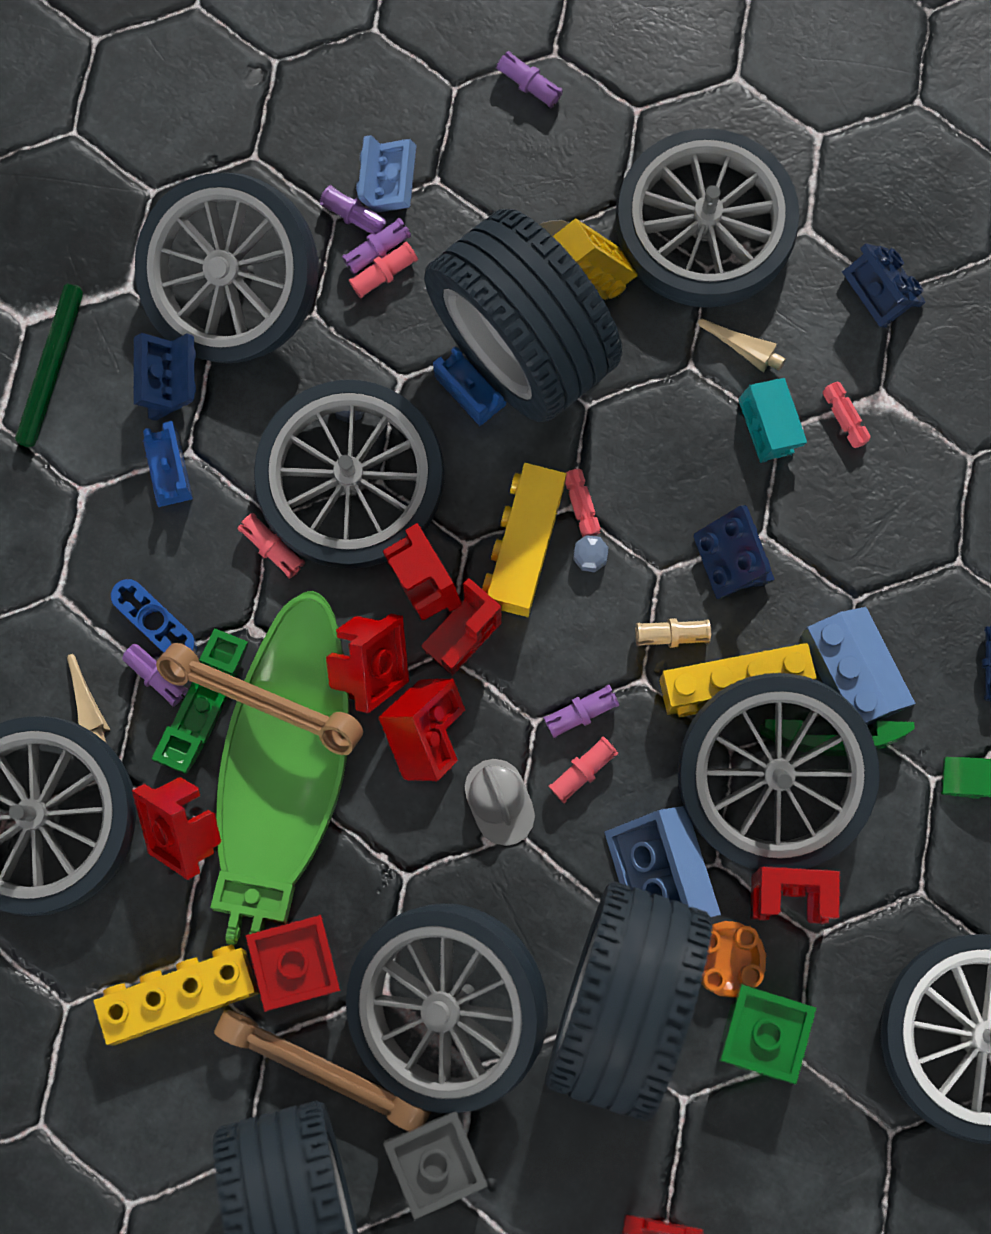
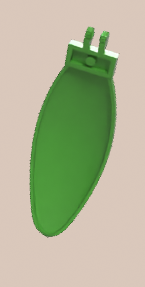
[210,591,350,945]

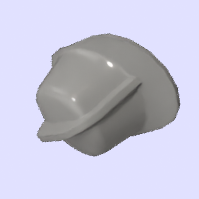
[465,759,535,846]

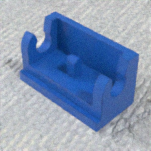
[433,347,506,426]
[143,421,193,507]

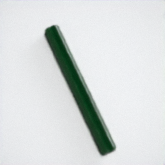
[15,284,83,447]

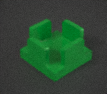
[719,984,816,1084]

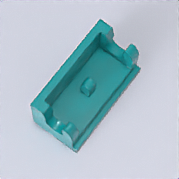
[738,378,807,463]

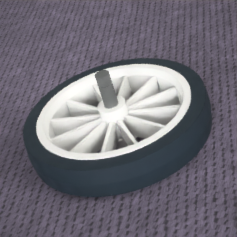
[880,934,991,1144]

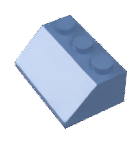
[800,607,916,726]
[604,806,721,918]

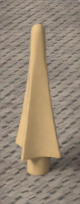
[698,319,786,373]
[67,654,110,742]

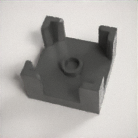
[383,1111,487,1220]

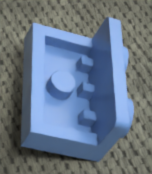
[356,135,416,213]

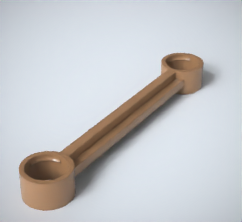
[156,643,363,755]
[214,1010,431,1131]

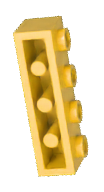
[553,218,638,300]
[482,462,566,618]
[659,643,816,717]
[93,945,259,1046]

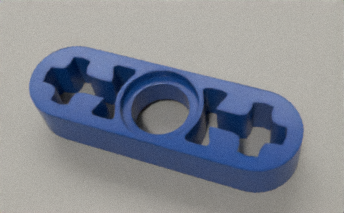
[111,579,197,654]

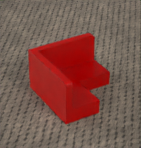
[422,578,502,676]
[378,679,465,781]

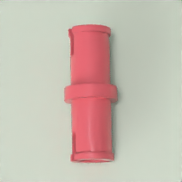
[349,242,418,298]
[237,513,305,579]
[548,737,619,803]

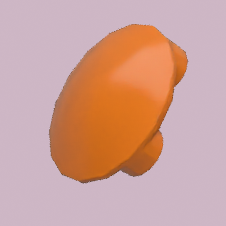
[701,921,766,998]

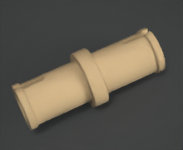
[635,618,711,648]

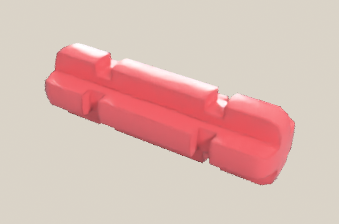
[823,382,871,448]
[565,469,601,537]

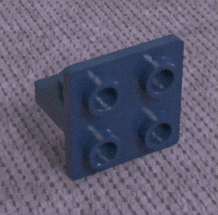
[842,244,926,328]
[133,333,196,421]
[694,505,775,599]

